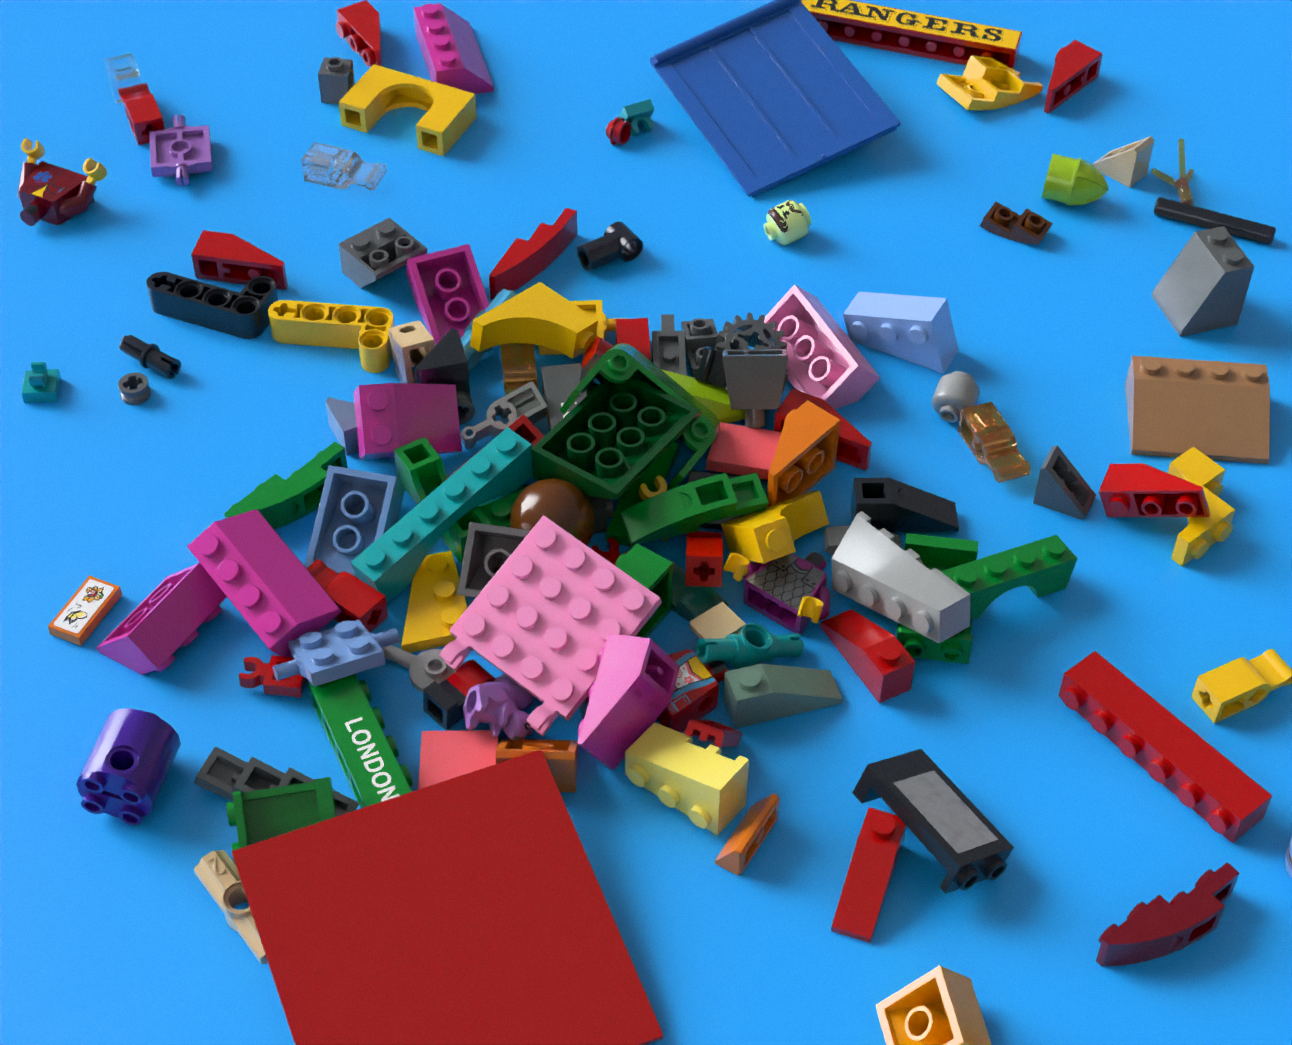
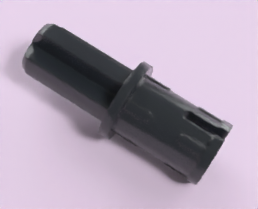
[119,335,181,379]

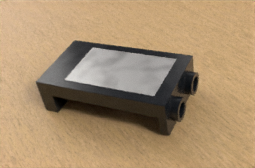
[852,749,1014,894]

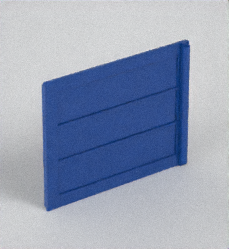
[649,0,900,197]

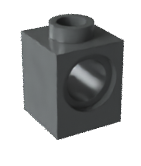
[318,57,355,104]

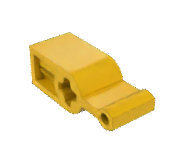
[1191,649,1292,724]

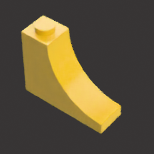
[470,282,599,359]
[721,490,829,564]

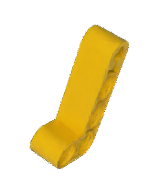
[268,300,394,373]

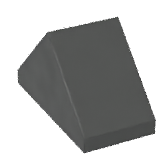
[1033,445,1096,519]

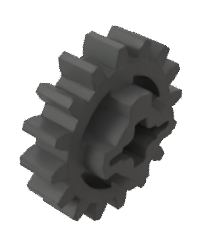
[716,313,787,352]

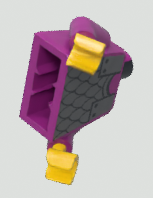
[723,552,831,635]

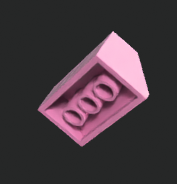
[764,284,880,409]

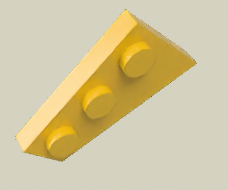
[401,550,468,653]

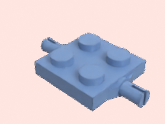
[273,620,400,687]

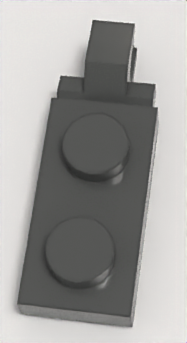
[652,314,687,376]

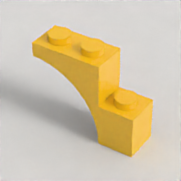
[1168,446,1235,566]

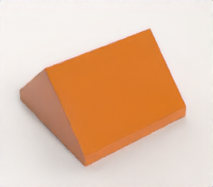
[496,738,579,792]

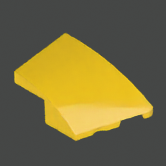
[936,55,1043,111]

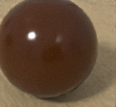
[510,478,595,546]

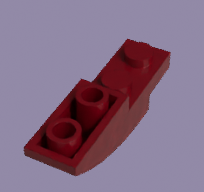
[1096,862,1240,966]

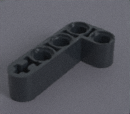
[146,272,278,339]

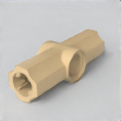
[194,849,268,965]

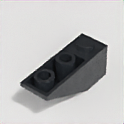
[850,478,959,532]

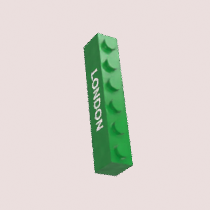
[309,674,413,809]

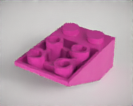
[577,633,680,770]

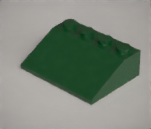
[531,376,701,499]

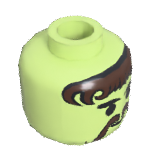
[764,200,812,246]

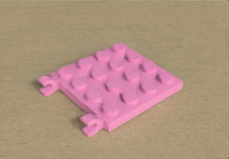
[439,515,662,736]

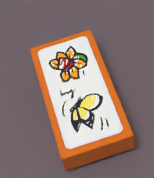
[48,575,122,646]

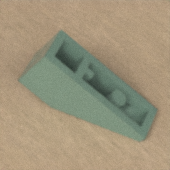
[723,664,843,729]

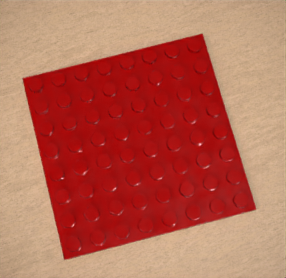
[232,749,664,1045]

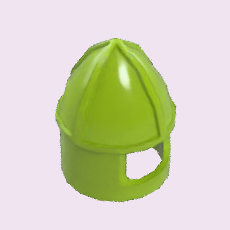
[1042,154,1109,206]

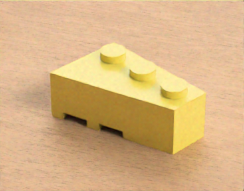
[625,722,749,836]

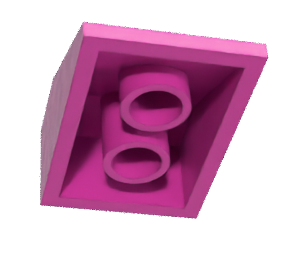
[406,244,489,346]
[353,383,462,460]

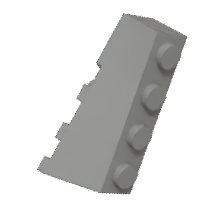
[832,511,971,643]

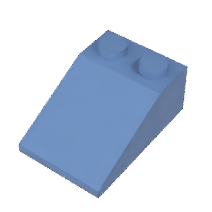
[305,465,405,577]

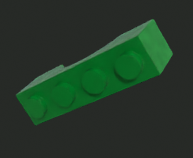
[394,437,492,565]
[941,535,1078,620]

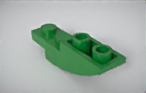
[224,442,348,530]
[620,473,769,546]

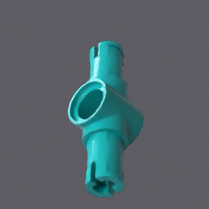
[696,623,804,669]

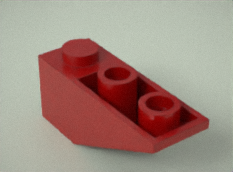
[335,0,382,67]
[1098,463,1210,517]

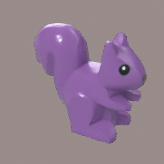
[463,674,534,741]

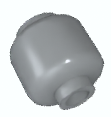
[932,371,980,422]

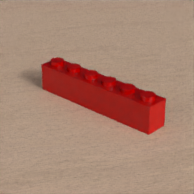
[1058,651,1272,843]

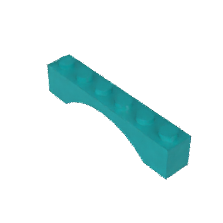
[350,427,533,603]

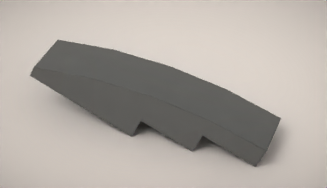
[194,746,359,816]

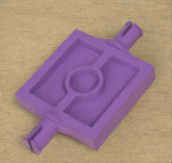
[149,114,213,186]

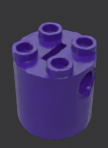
[76,708,181,825]

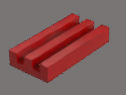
[684,719,742,747]

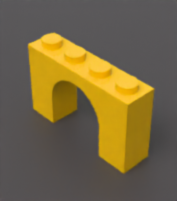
[339,64,477,156]

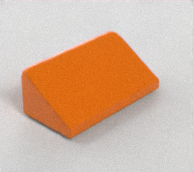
[715,793,780,876]

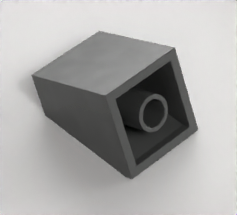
[1152,226,1254,337]

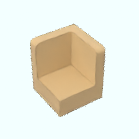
[689,602,746,663]

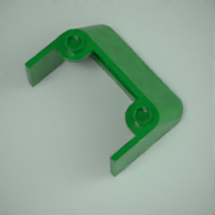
[559,343,720,491]

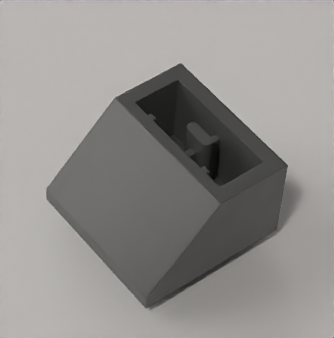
[339,217,427,288]

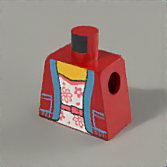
[657,649,728,733]

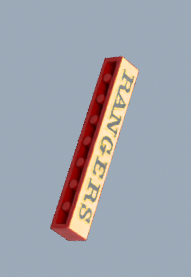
[801,0,1022,69]

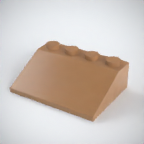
[1125,356,1270,464]

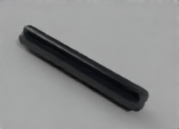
[1154,197,1276,244]

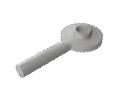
[381,645,455,693]

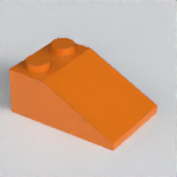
[767,400,840,507]

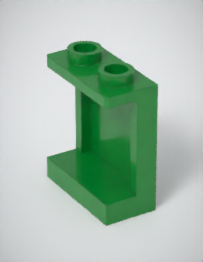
[226,777,337,864]

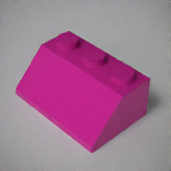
[96,563,227,675]

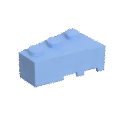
[843,292,959,374]

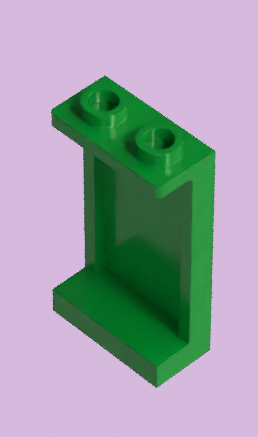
[896,533,978,664]

